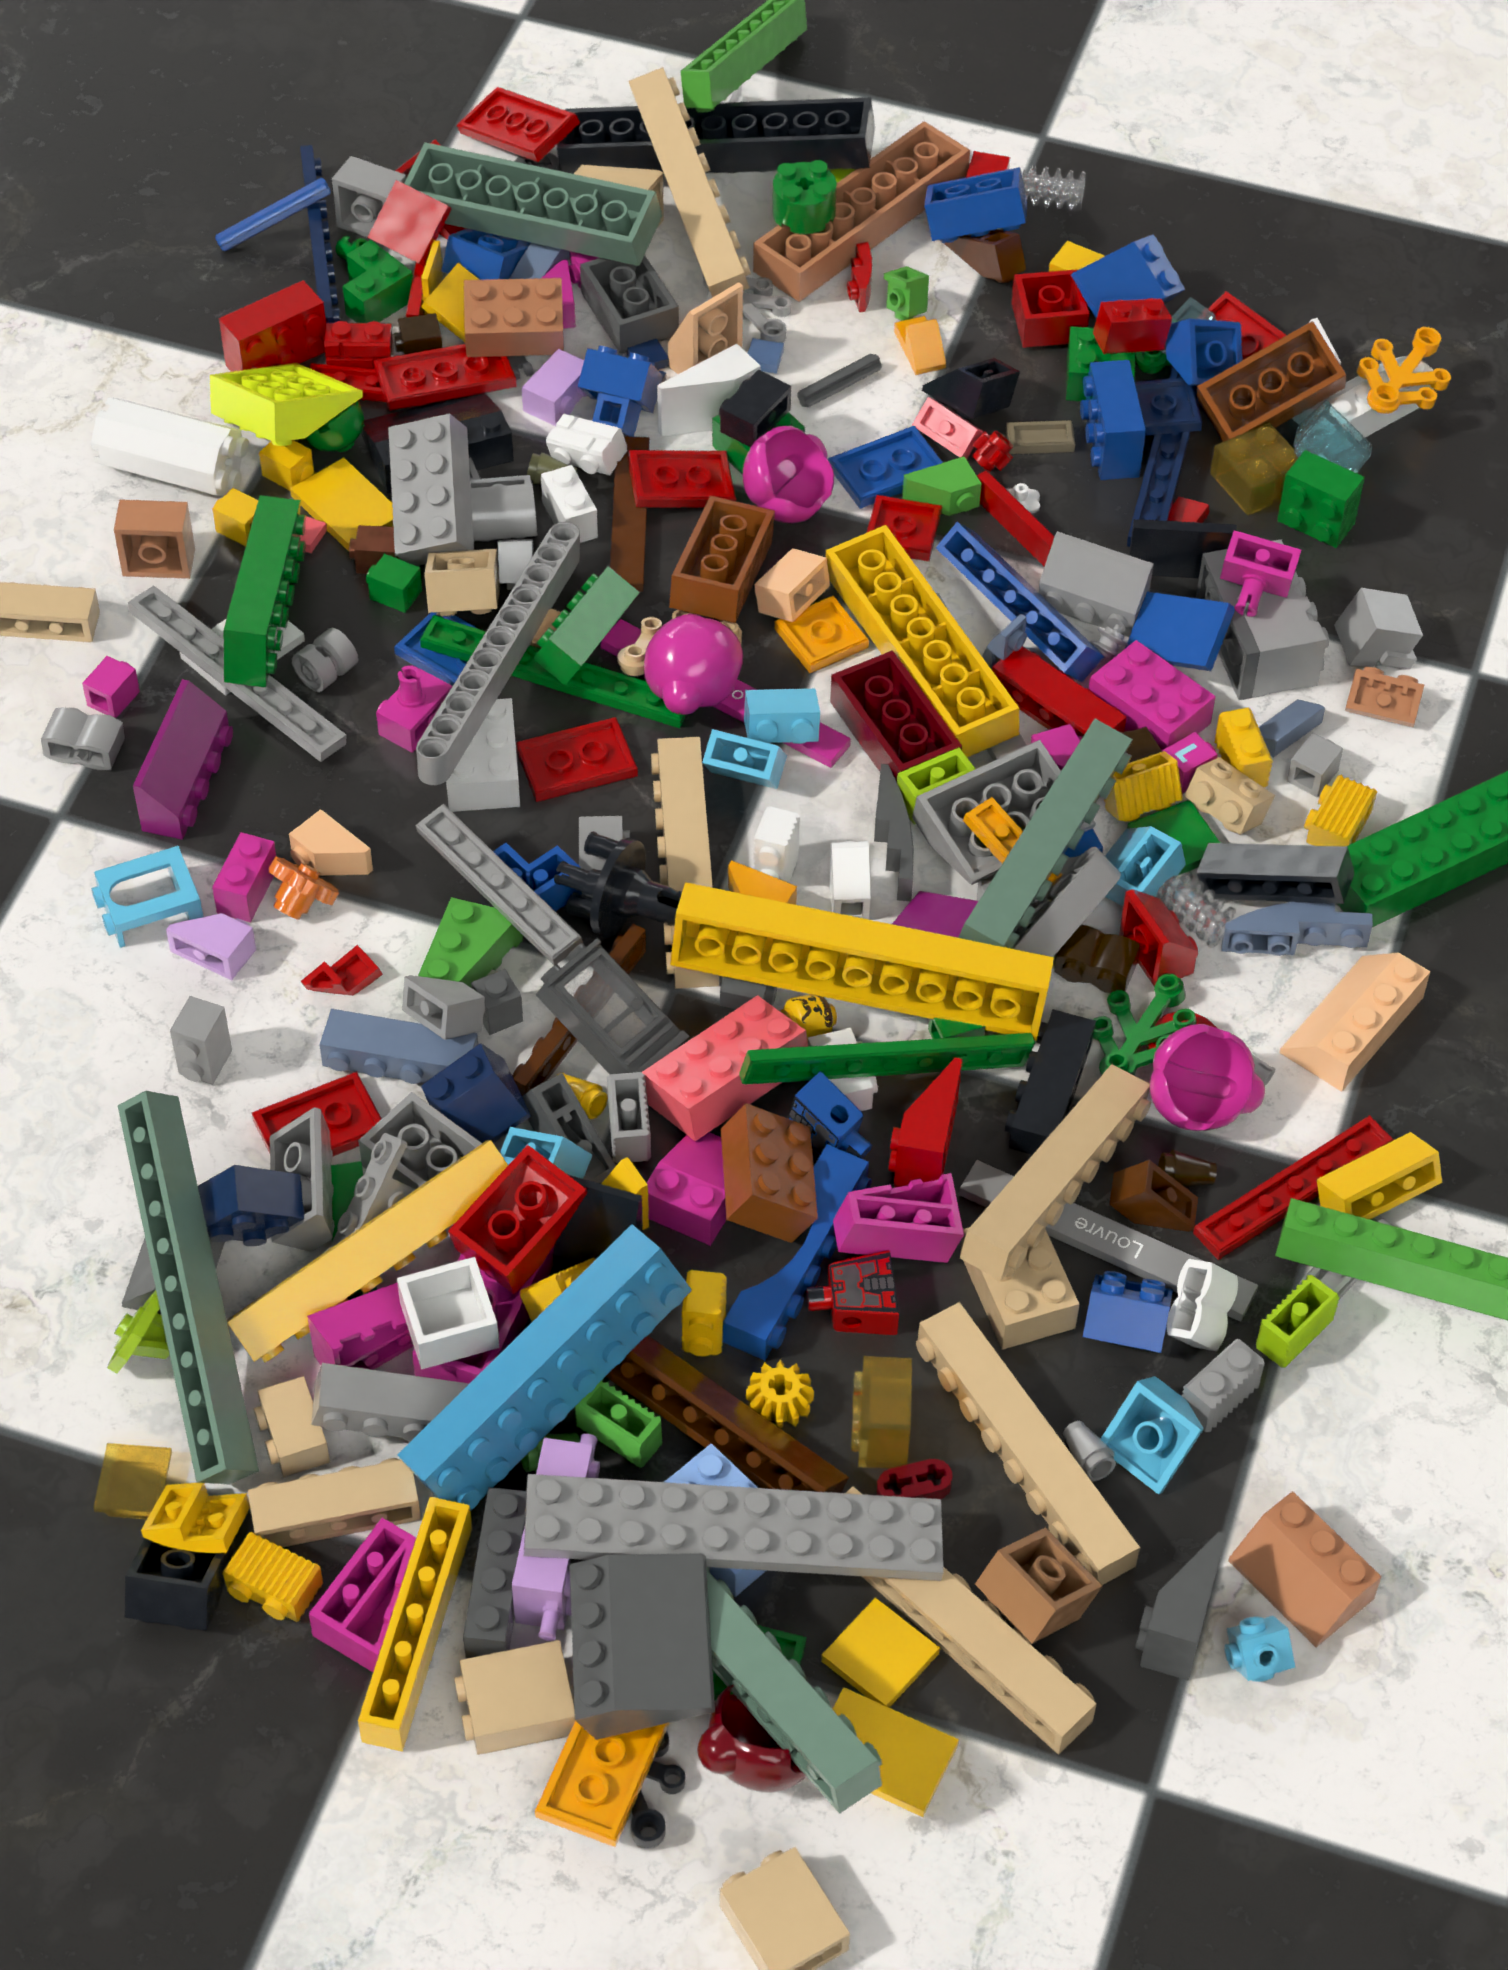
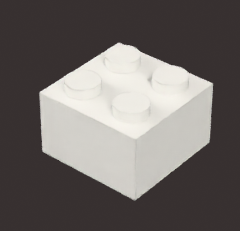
[397,1257,499,1370]

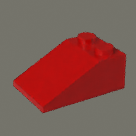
[888,1058,963,1188]
[448,1144,587,1295]

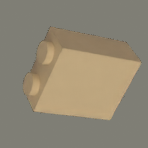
[454,1640,575,1755]
[719,1847,850,1970]

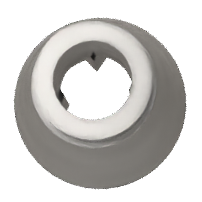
[1063,1421,1116,1481]

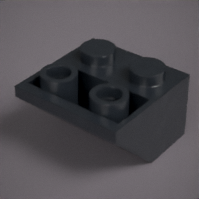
[921,358,1020,419]

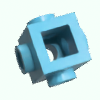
[1225,1616,1295,1682]

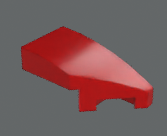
[301,945,383,996]

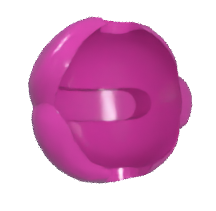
[743,426,834,523]
[644,614,743,715]
[1150,1024,1265,1131]

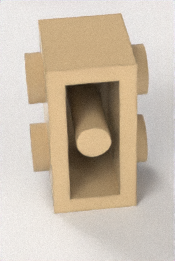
[1184,757,1275,835]

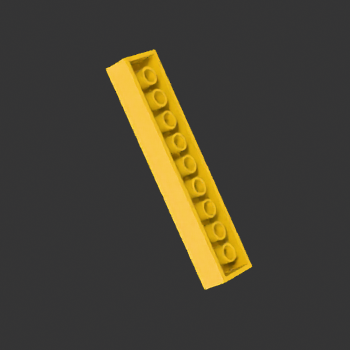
[670,882,1054,1041]

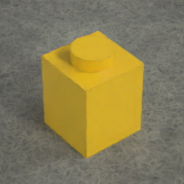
[259,440,314,491]
[212,488,258,546]

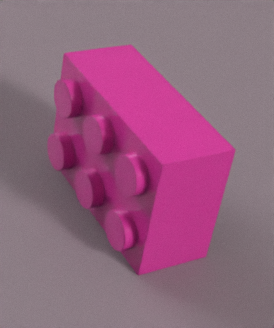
[1089,640,1216,750]

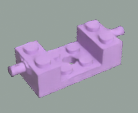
[512,1434,600,1641]

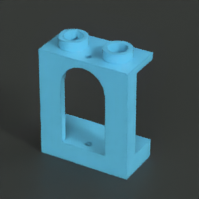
[91,846,203,948]

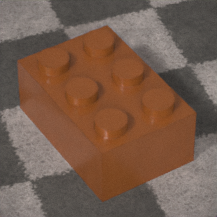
[721,1103,818,1243]

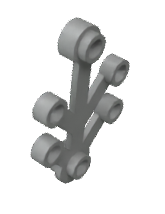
[703,276,791,343]

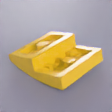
[141,1483,250,1553]

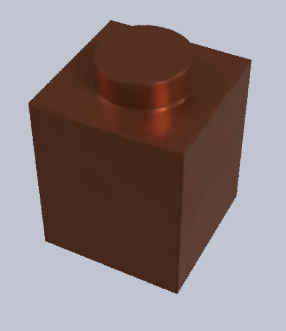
[349,525,400,574]

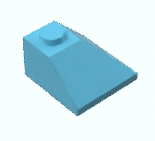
[1101,1376,1204,1495]

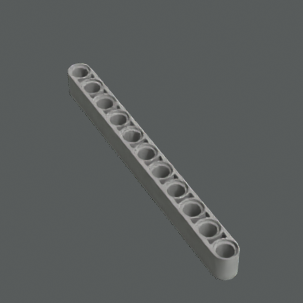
[416,522,580,785]

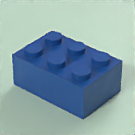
[925,167,1027,243]
[1080,360,1146,480]

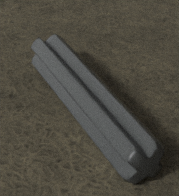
[797,354,882,407]

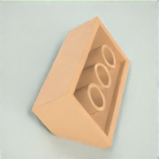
[1280,953,1430,1092]

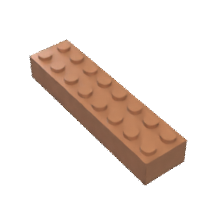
[753,121,970,302]

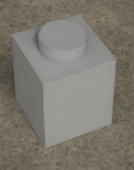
[1287,732,1343,797]

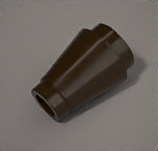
[1158,1149,1217,1186]

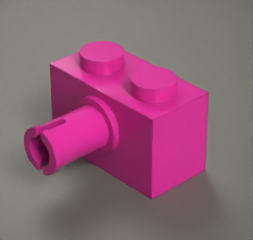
[1220,530,1301,617]
[376,666,453,753]

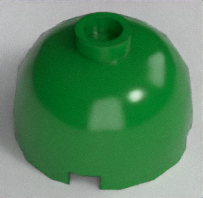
[305,400,364,452]

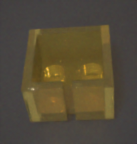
[1210,422,1300,516]
[851,1356,912,1469]

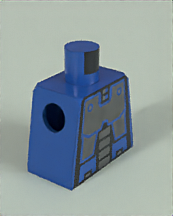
[788,1071,873,1159]

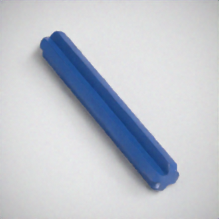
[215,178,331,251]

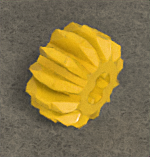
[746,1359,814,1429]

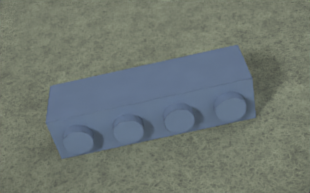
[319,1009,478,1084]

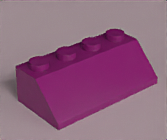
[133,679,233,840]

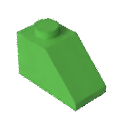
[902,456,981,516]

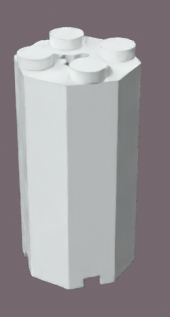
[91,397,249,495]

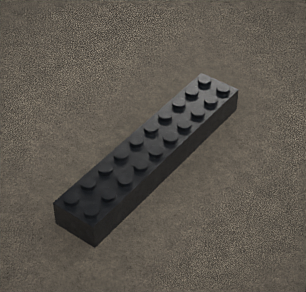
[556,97,875,175]

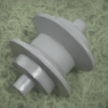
[1090,624,1128,663]

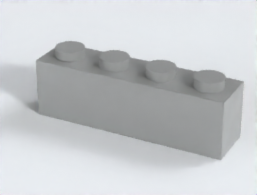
[311,1363,469,1442]

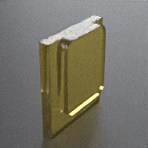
[94,1443,172,1519]

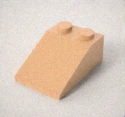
[668,282,743,374]

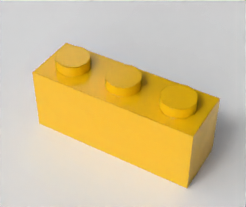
[1317,1132,1442,1220]

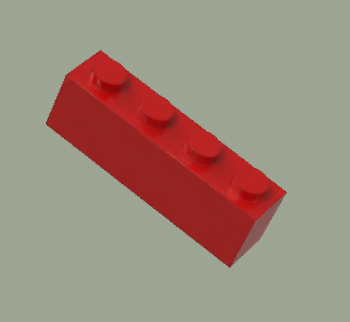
[992,646,1127,738]

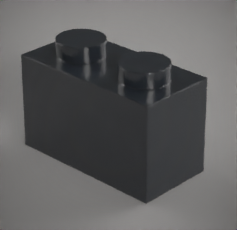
[719,369,791,447]

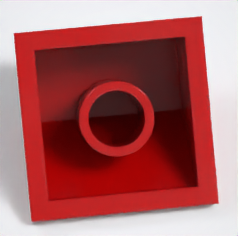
[1119,889,1198,986]

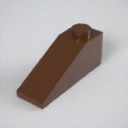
[944,229,1026,283]

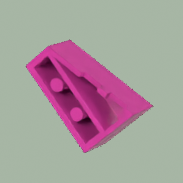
[833,1173,964,1263]
[309,1518,416,1672]

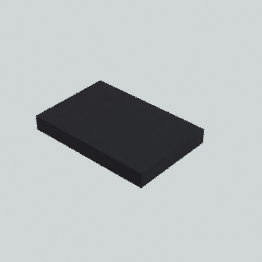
[1129,519,1237,578]

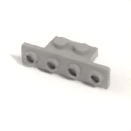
[325,1133,415,1252]

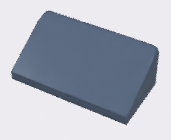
[1259,699,1325,758]

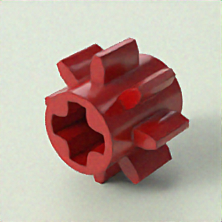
[972,430,1013,472]

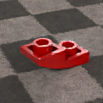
[847,242,872,313]

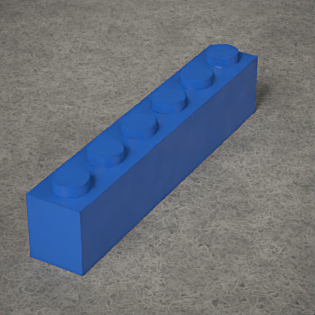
[936,522,1104,682]

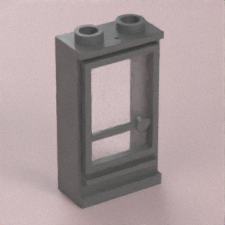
[536,938,690,1074]

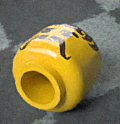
[780,994,837,1041]

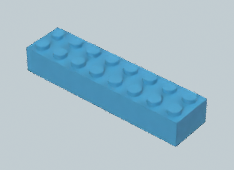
[397,1224,692,1510]

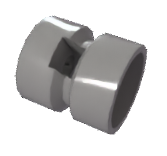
[292,628,359,692]

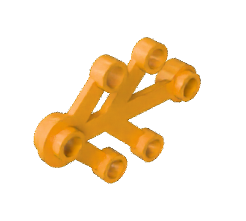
[1357,327,1451,414]

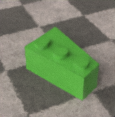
[418,897,523,988]

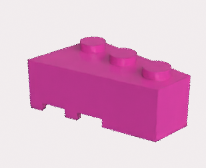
[307,1283,414,1370]

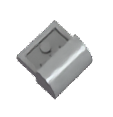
[470,475,537,542]

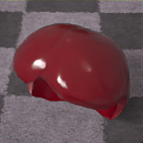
[697,1684,807,1793]

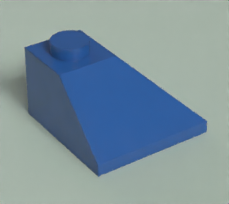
[1166,318,1242,386]

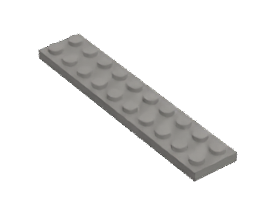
[524,1474,944,1581]

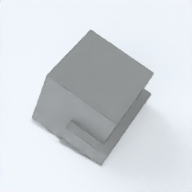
[1334,588,1423,669]

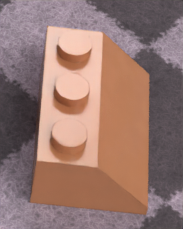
[1228,1491,1382,1647]

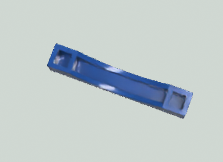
[723,1144,872,1361]

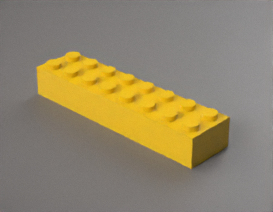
[826,525,1019,758]

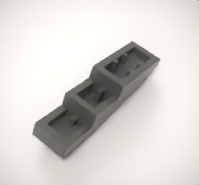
[874,764,914,902]

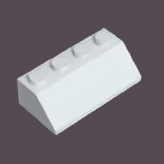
[1292,356,1434,455]

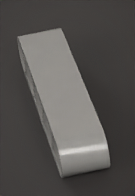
[1013,847,1121,957]

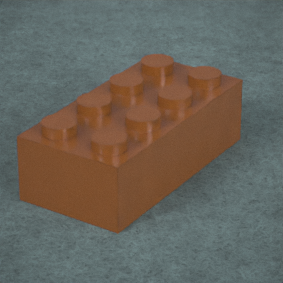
[1197,321,1347,453]
[669,496,775,623]

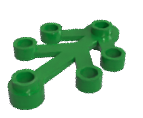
[1093,974,1197,1076]

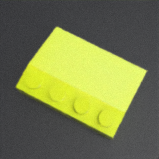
[210,363,363,446]

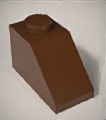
[1109,1160,1198,1232]

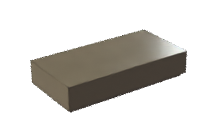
[1006,420,1075,454]

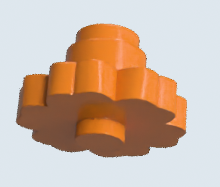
[269,856,339,920]

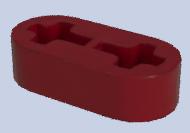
[876,1459,953,1499]

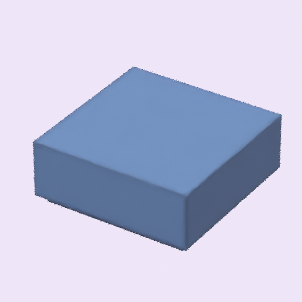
[748,338,784,374]

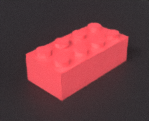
[642,995,808,1141]

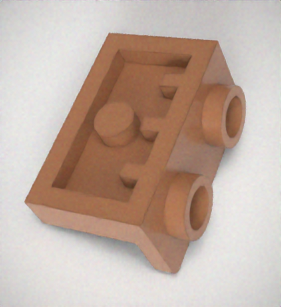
[1345,667,1425,728]

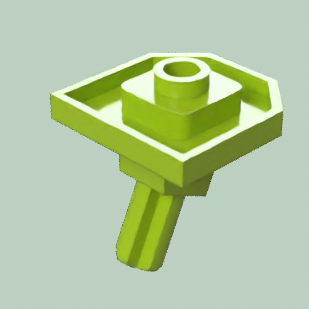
[107,1290,170,1374]

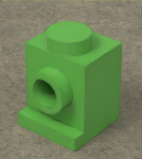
[884,266,929,320]

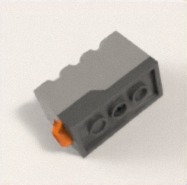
[1196,539,1329,700]

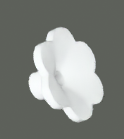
[1006,483,1040,513]

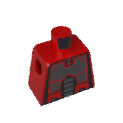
[806,1250,899,1335]

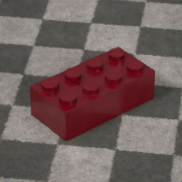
[830,650,962,782]

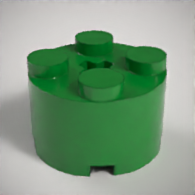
[772,160,837,234]

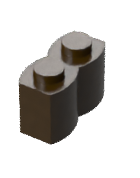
[1055,924,1140,993]

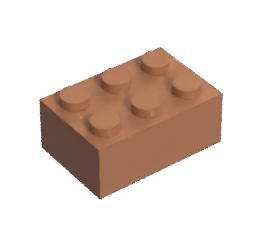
[464,278,564,357]

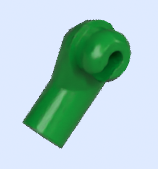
[335,236,368,261]

